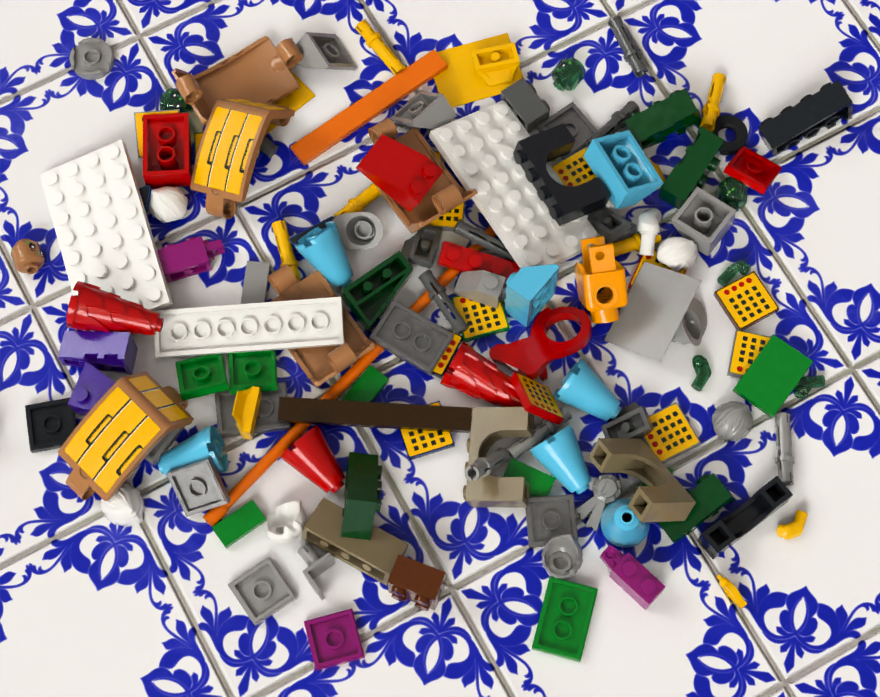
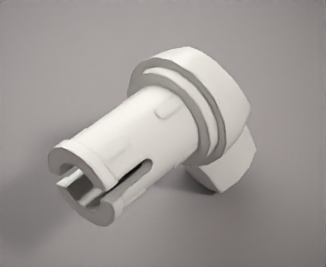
[637,208,662,256]

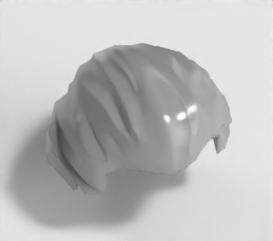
[711,401,753,441]
[541,534,583,579]

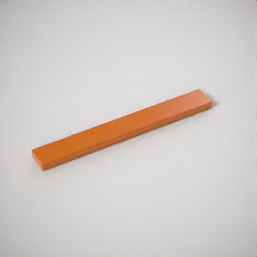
[290,50,448,166]

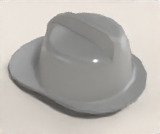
[332,212,384,250]
[671,297,707,346]

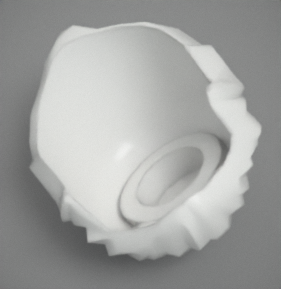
[148,186,188,223]
[656,237,698,272]
[100,483,144,526]
[266,500,306,543]

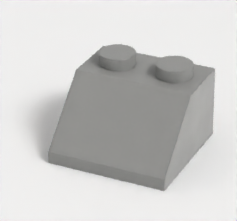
[671,187,736,256]

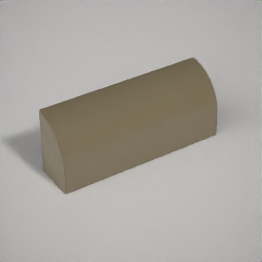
[302,498,409,586]

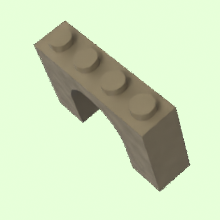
[463,407,535,507]
[588,438,696,523]

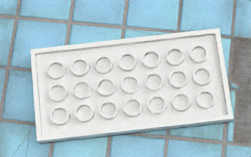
[429,100,600,269]
[40,139,173,331]

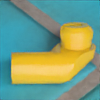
[776,510,808,540]

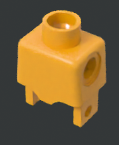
[574,236,628,323]

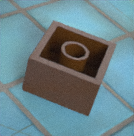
[387,554,446,611]

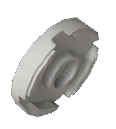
[69,38,115,80]

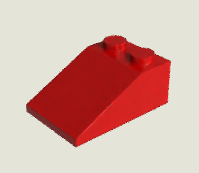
[143,113,193,188]
[356,134,443,212]

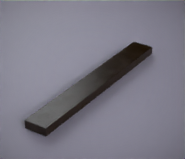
[278,397,472,433]

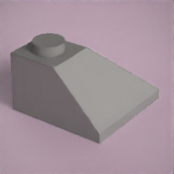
[296,32,357,71]
[390,90,457,129]

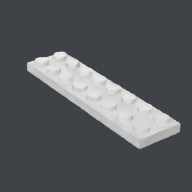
[154,297,345,359]

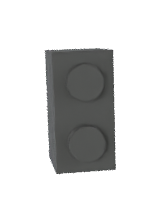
[501,78,550,133]

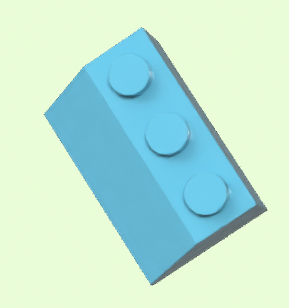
[583,130,664,210]
[504,264,559,328]

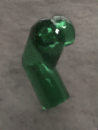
[717,260,751,287]
[691,355,712,391]
[793,375,825,399]

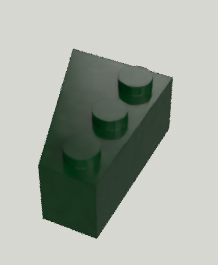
[625,88,702,150]
[658,126,725,210]
[341,452,382,540]
[658,473,736,543]

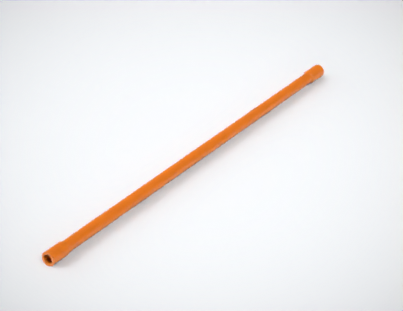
[202,226,497,527]

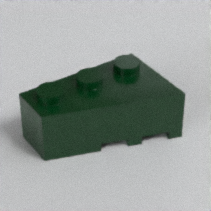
[341,251,413,333]

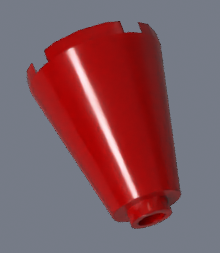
[280,425,346,494]

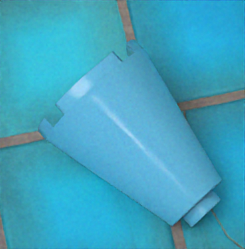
[294,221,353,288]
[553,358,621,421]
[530,425,591,495]
[158,426,229,477]
[601,499,650,548]

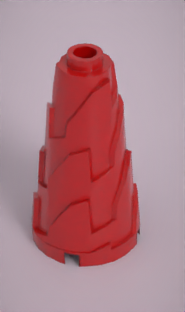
[66,281,164,335]
[440,342,523,407]

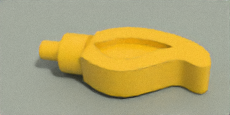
[717,574,747,609]

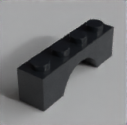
[697,476,793,560]

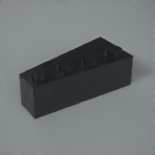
[758,80,853,156]

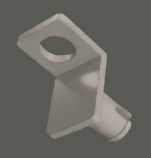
[297,543,335,600]

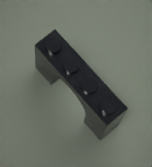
[513,123,611,226]

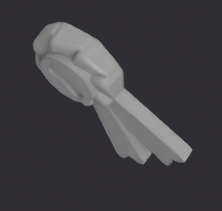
[575,474,623,531]

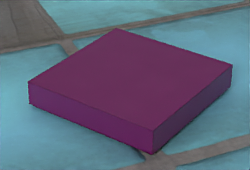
[304,609,365,671]

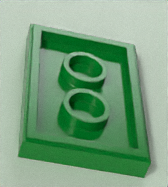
[733,334,813,418]
[532,576,598,662]

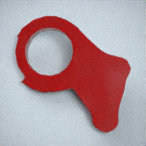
[489,307,592,381]

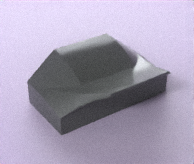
[587,207,637,244]
[401,226,442,269]
[601,402,654,438]

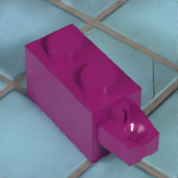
[157,236,225,283]
[600,545,666,610]

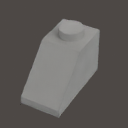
[453,270,506,309]

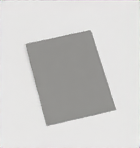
[604,261,702,361]

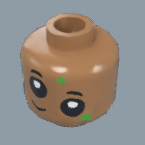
[11,239,45,274]

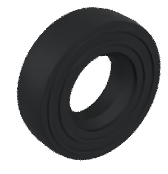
[712,115,748,155]

